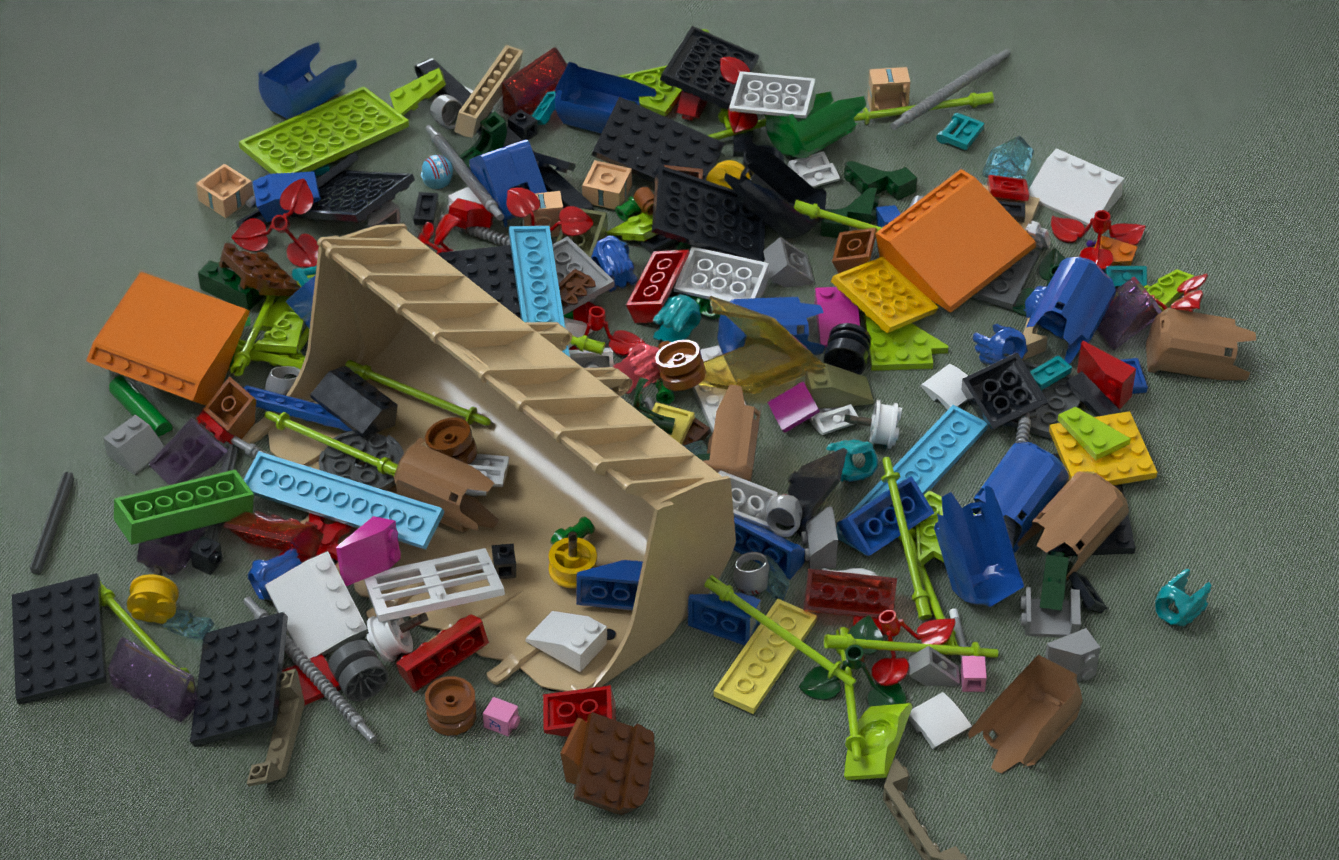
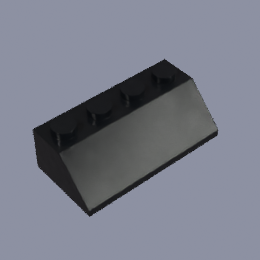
[310,366,398,437]

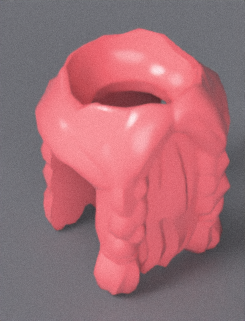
[613,343,661,394]

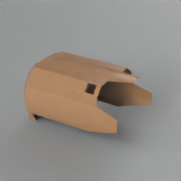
[1146,308,1256,380]
[703,385,762,482]
[394,437,499,532]
[1018,471,1129,581]
[968,655,1083,773]

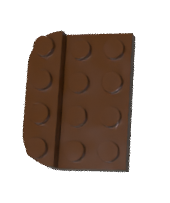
[219,243,301,296]
[573,712,655,815]

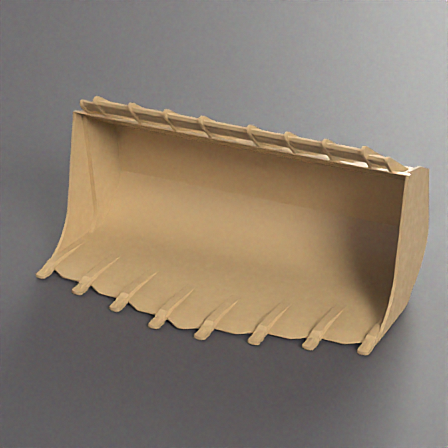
[242,223,736,692]

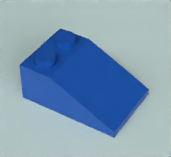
[252,172,321,222]
[576,560,643,610]
[688,593,761,646]

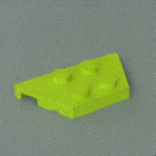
[606,213,657,241]

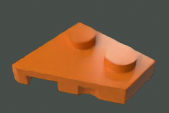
[1094,236,1137,266]

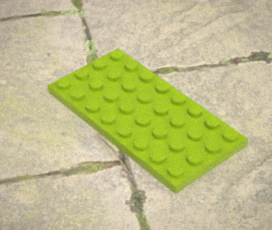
[239,86,409,174]

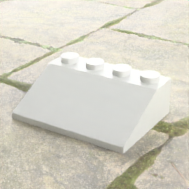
[729,71,816,118]
[1029,148,1124,228]
[674,247,769,303]
[265,551,368,659]

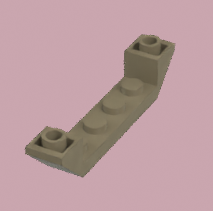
[247,669,305,787]
[883,759,968,860]

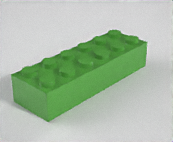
[114,469,254,545]

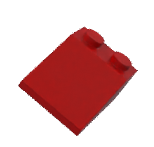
[1077,341,1136,410]
[543,685,616,737]

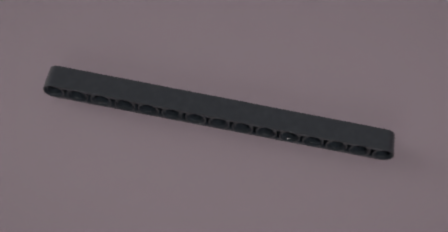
[414,58,594,210]

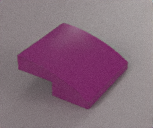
[767,381,820,433]

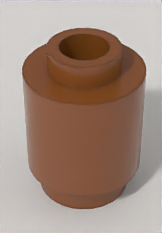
[633,187,654,216]

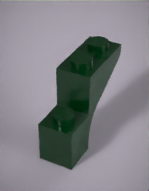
[844,161,917,201]
[821,188,880,238]
[1040,551,1069,611]

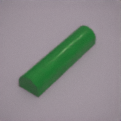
[109,375,173,437]

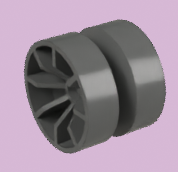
[328,640,388,701]

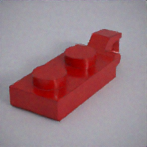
[196,408,234,445]

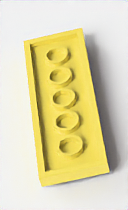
[714,599,817,714]

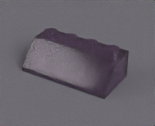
[108,637,198,722]

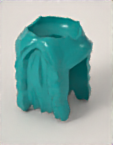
[653,294,701,342]
[826,439,878,482]
[1155,569,1212,626]

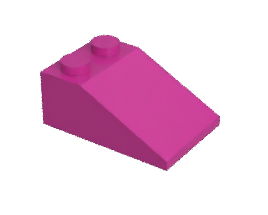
[814,287,860,348]
[336,516,401,586]

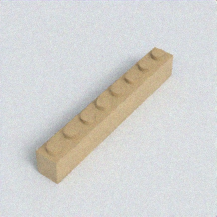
[454,45,523,138]

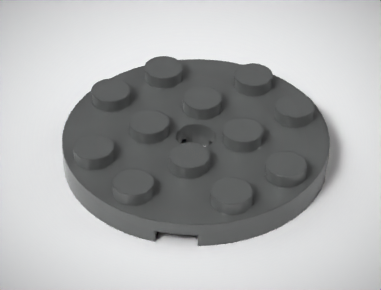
[319,430,404,491]

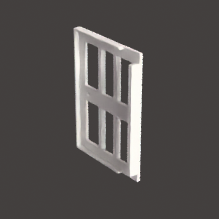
[364,548,505,622]

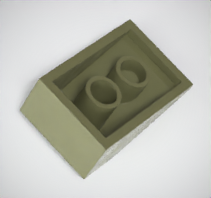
[557,206,608,258]
[805,363,873,409]

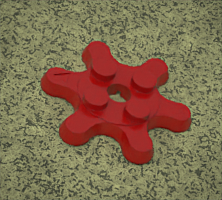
[279,513,351,562]

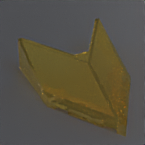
[698,295,826,394]

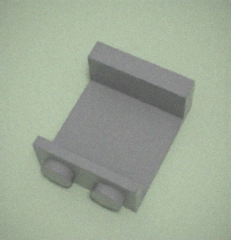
[1020,587,1081,638]

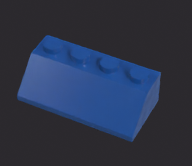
[836,476,934,556]
[733,516,805,580]

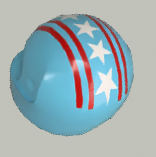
[421,155,453,189]

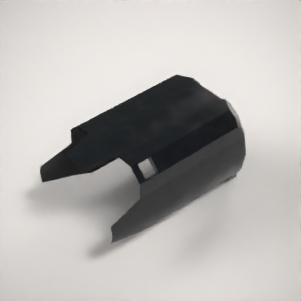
[724,142,827,239]

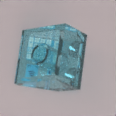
[982,135,1034,179]

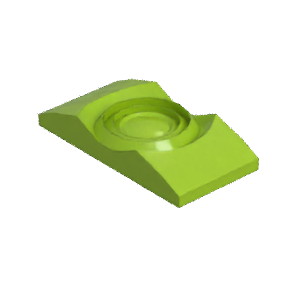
[844,703,912,780]

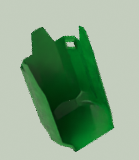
[764,91,866,159]

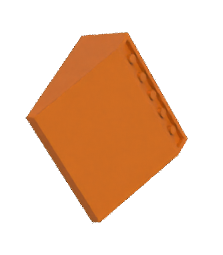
[876,169,1036,313]
[86,272,250,405]

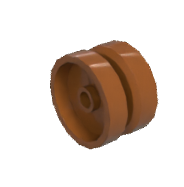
[655,340,707,391]
[425,418,478,464]
[425,676,477,736]

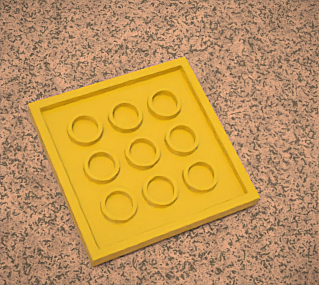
[830,256,939,333]
[1049,411,1157,485]

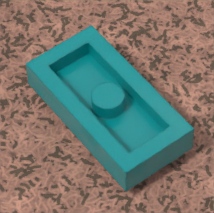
[532,91,556,125]
[1106,266,1147,286]
[1030,355,1072,390]

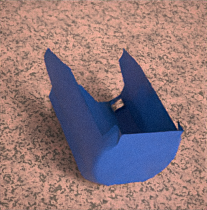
[258,42,357,119]
[555,62,656,133]
[1026,257,1116,364]
[717,297,825,366]
[972,442,1069,554]
[934,486,1024,607]

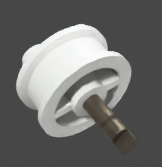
[844,400,902,449]
[367,612,428,662]

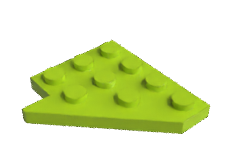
[619,65,682,117]
[864,313,948,371]
[916,490,976,567]

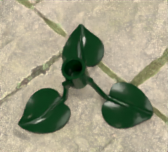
[1012,248,1066,316]
[633,377,675,435]
[799,615,906,707]

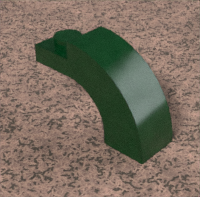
[459,111,507,170]

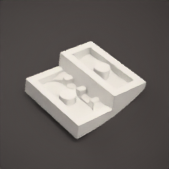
[788,151,840,188]
[921,364,968,410]
[809,404,858,435]
[468,454,509,487]
[908,692,971,749]

